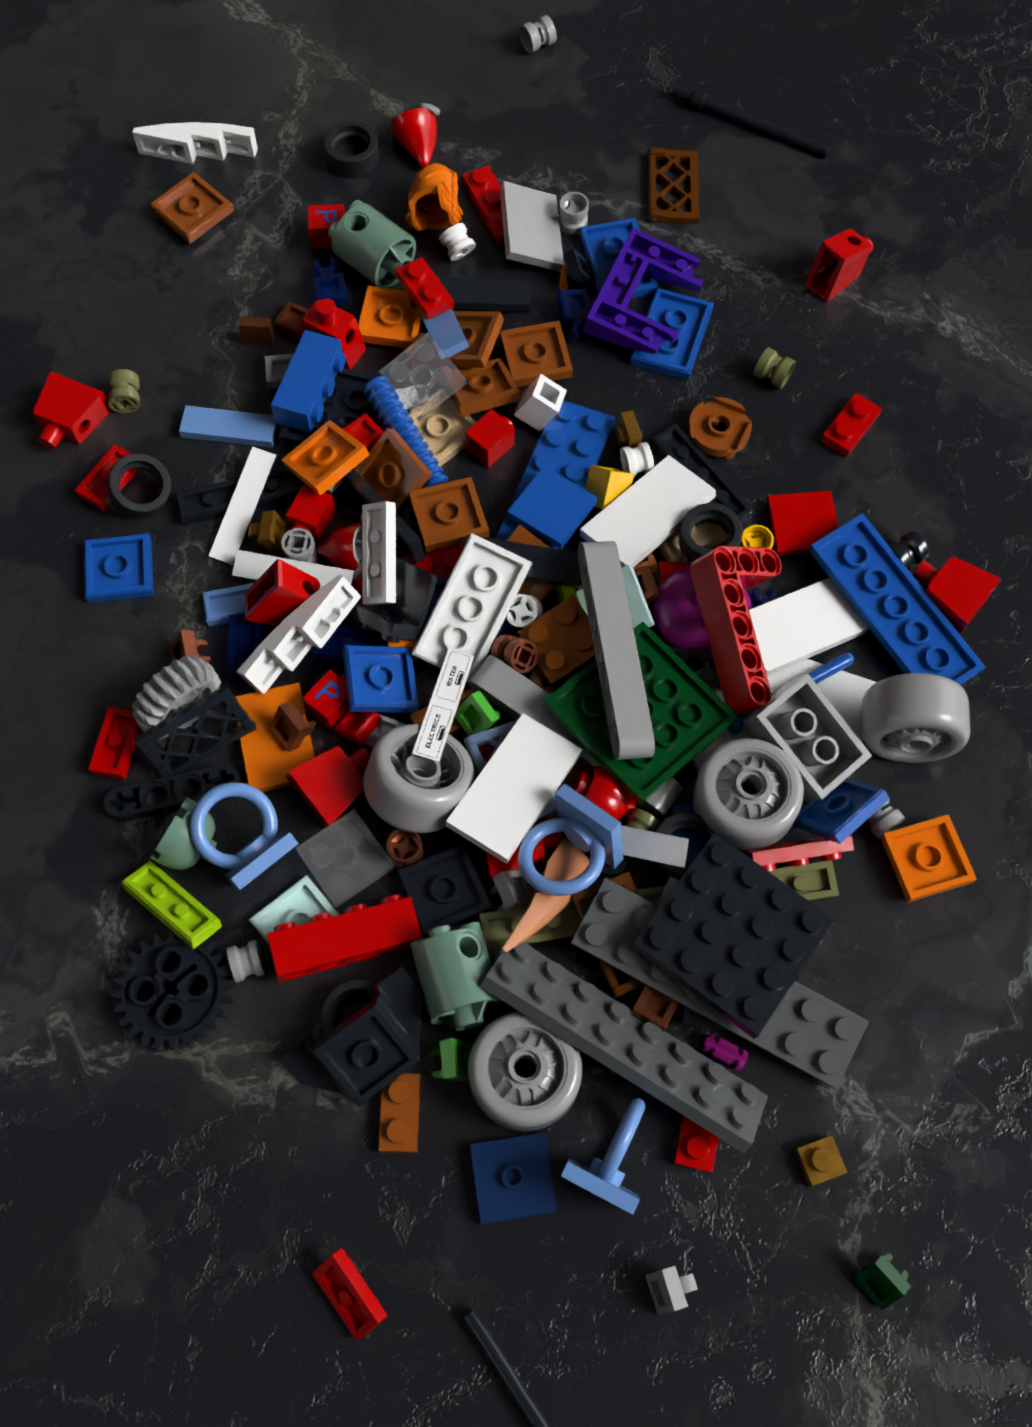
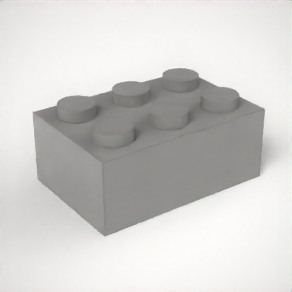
[742,673,872,802]

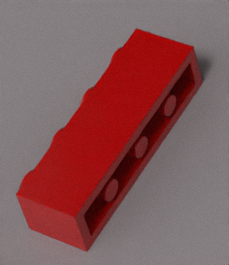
[267,895,422,983]

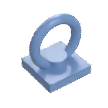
[190,782,299,890]
[518,784,624,896]
[561,1098,645,1214]

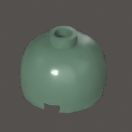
[150,797,217,870]

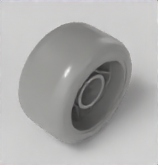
[861,673,971,763]
[363,724,475,833]
[693,738,804,850]
[468,1011,582,1131]

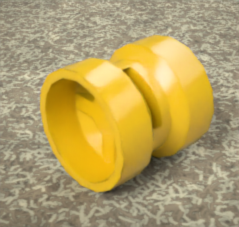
[740,525,774,549]

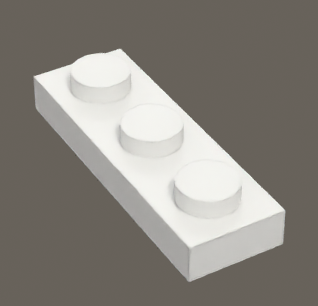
[362,501,396,606]

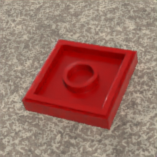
[767,491,839,557]

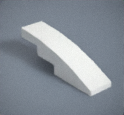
[132,122,258,164]
[237,575,361,694]

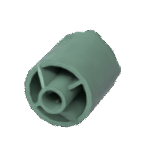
[328,200,416,288]
[410,922,502,1031]

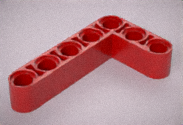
[690,546,782,716]

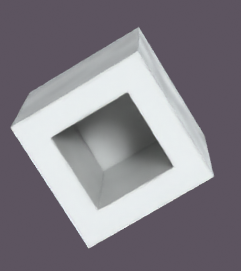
[514,374,567,432]

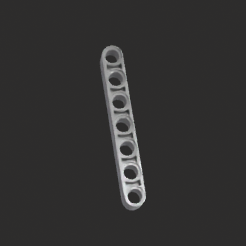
[578,541,655,760]
[468,655,683,818]

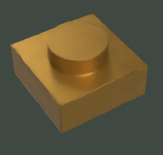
[615,410,642,448]
[795,1135,848,1187]

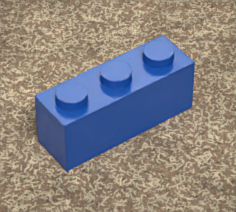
[271,330,346,433]

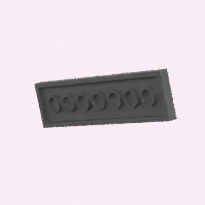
[570,878,869,1089]
[480,942,768,1154]

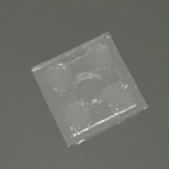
[379,332,467,422]
[295,809,395,908]

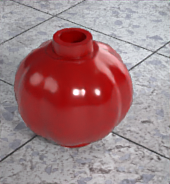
[571,765,636,821]

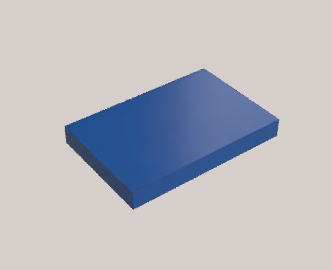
[579,218,658,298]
[630,288,714,381]

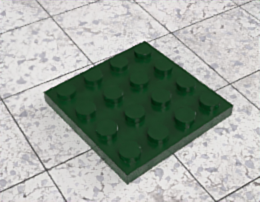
[543,622,739,806]

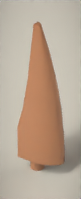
[501,838,590,954]

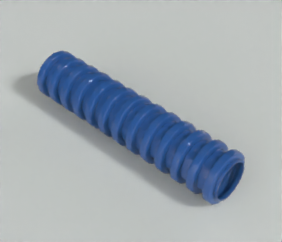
[363,376,449,488]

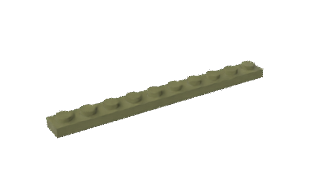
[480,860,839,950]

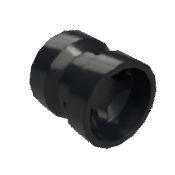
[889,531,929,570]

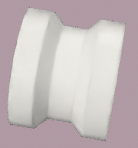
[439,223,476,261]
[620,442,654,477]
[506,594,543,628]

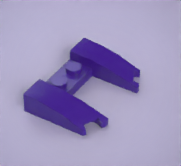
[582,228,703,354]

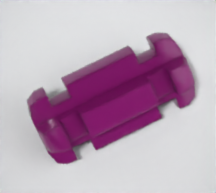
[701,1033,748,1070]

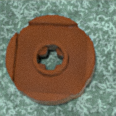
[688,397,752,460]

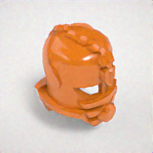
[406,163,463,231]

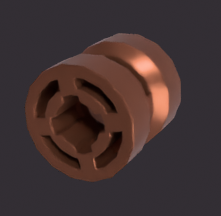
[491,634,538,673]
[386,829,424,870]

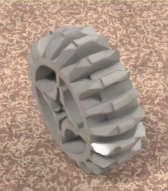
[132,655,221,740]

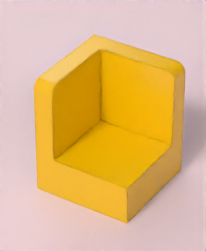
[586,465,634,509]

